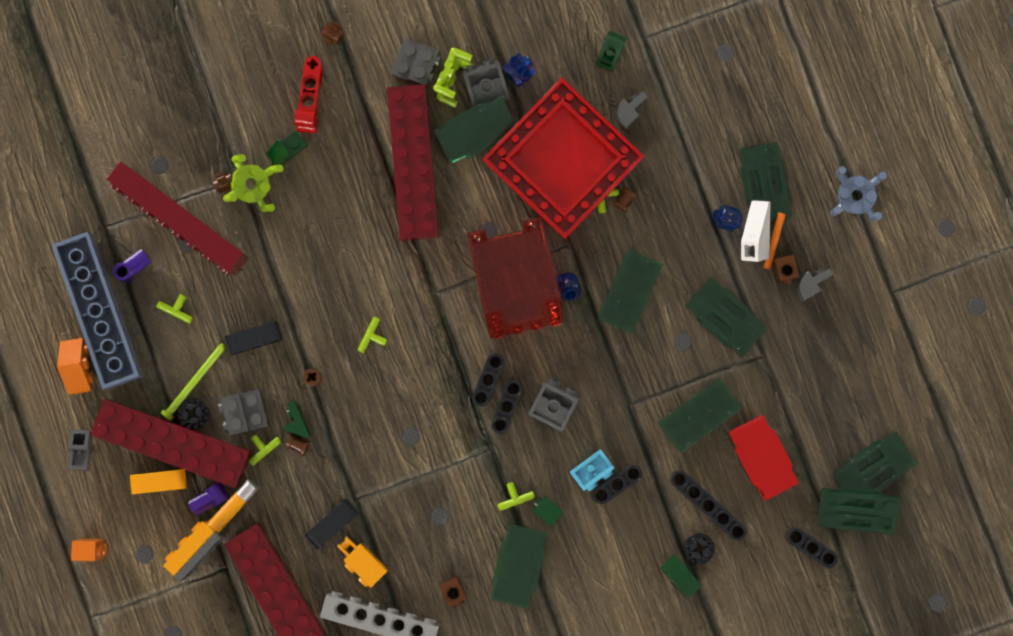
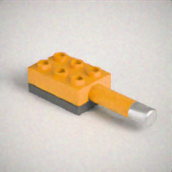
[163,480,258,582]

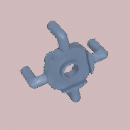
[830,166,887,222]

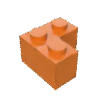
[57,338,95,395]

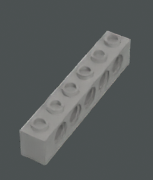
[320,591,439,636]

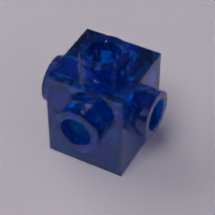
[501,53,536,87]

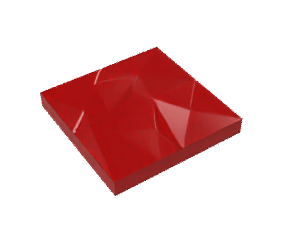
[482,77,645,240]

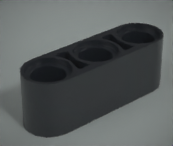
[225,321,283,355]
[473,353,504,407]
[492,380,522,434]
[592,465,642,504]
[304,498,359,550]
[785,528,838,568]

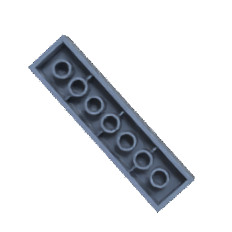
[52,232,144,390]

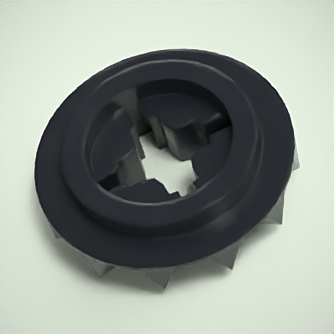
[177,398,209,429]
[684,533,715,564]

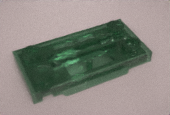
[433,96,516,164]
[739,142,792,221]
[685,277,768,357]
[832,431,918,507]
[816,487,901,535]
[491,523,547,609]

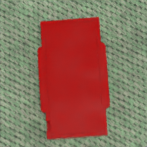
[728,414,799,501]

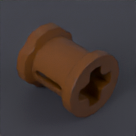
[613,188,637,213]
[304,369,323,386]
[285,434,310,457]

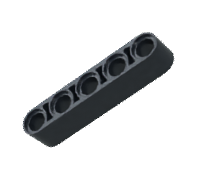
[670,471,747,541]

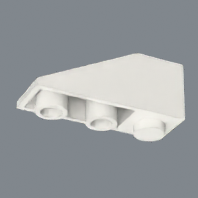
[741,201,770,262]

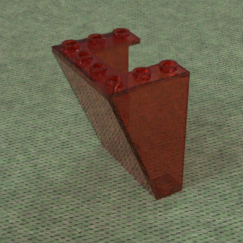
[466,217,564,339]

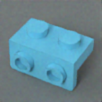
[570,449,615,491]

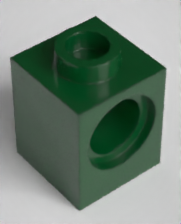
[533,496,563,526]

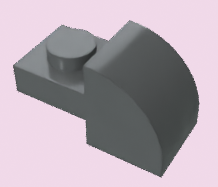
[617,91,648,131]
[797,268,834,302]
[68,429,93,471]

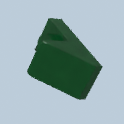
[596,31,627,72]
[266,130,307,166]
[281,401,312,438]

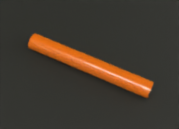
[763,212,786,270]

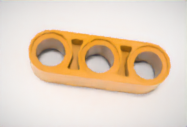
[130,469,187,494]

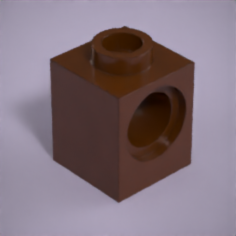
[773,255,799,285]
[439,576,467,608]

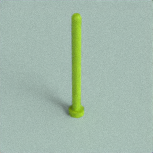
[161,343,226,421]

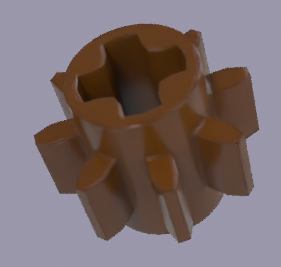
[321,21,345,46]
[213,171,233,195]

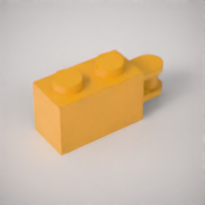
[337,536,388,588]

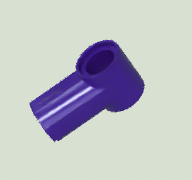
[113,249,152,282]
[188,482,230,516]

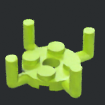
[433,47,473,108]
[223,154,283,212]

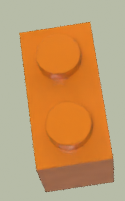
[71,539,107,561]

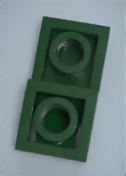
[660,555,701,599]

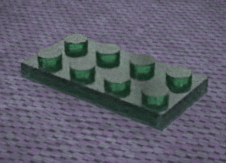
[597,249,663,334]
[657,377,742,454]

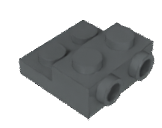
[391,39,442,88]
[462,58,510,110]
[528,377,581,432]
[218,389,269,436]

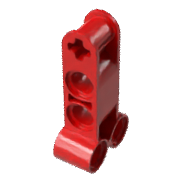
[294,56,323,134]

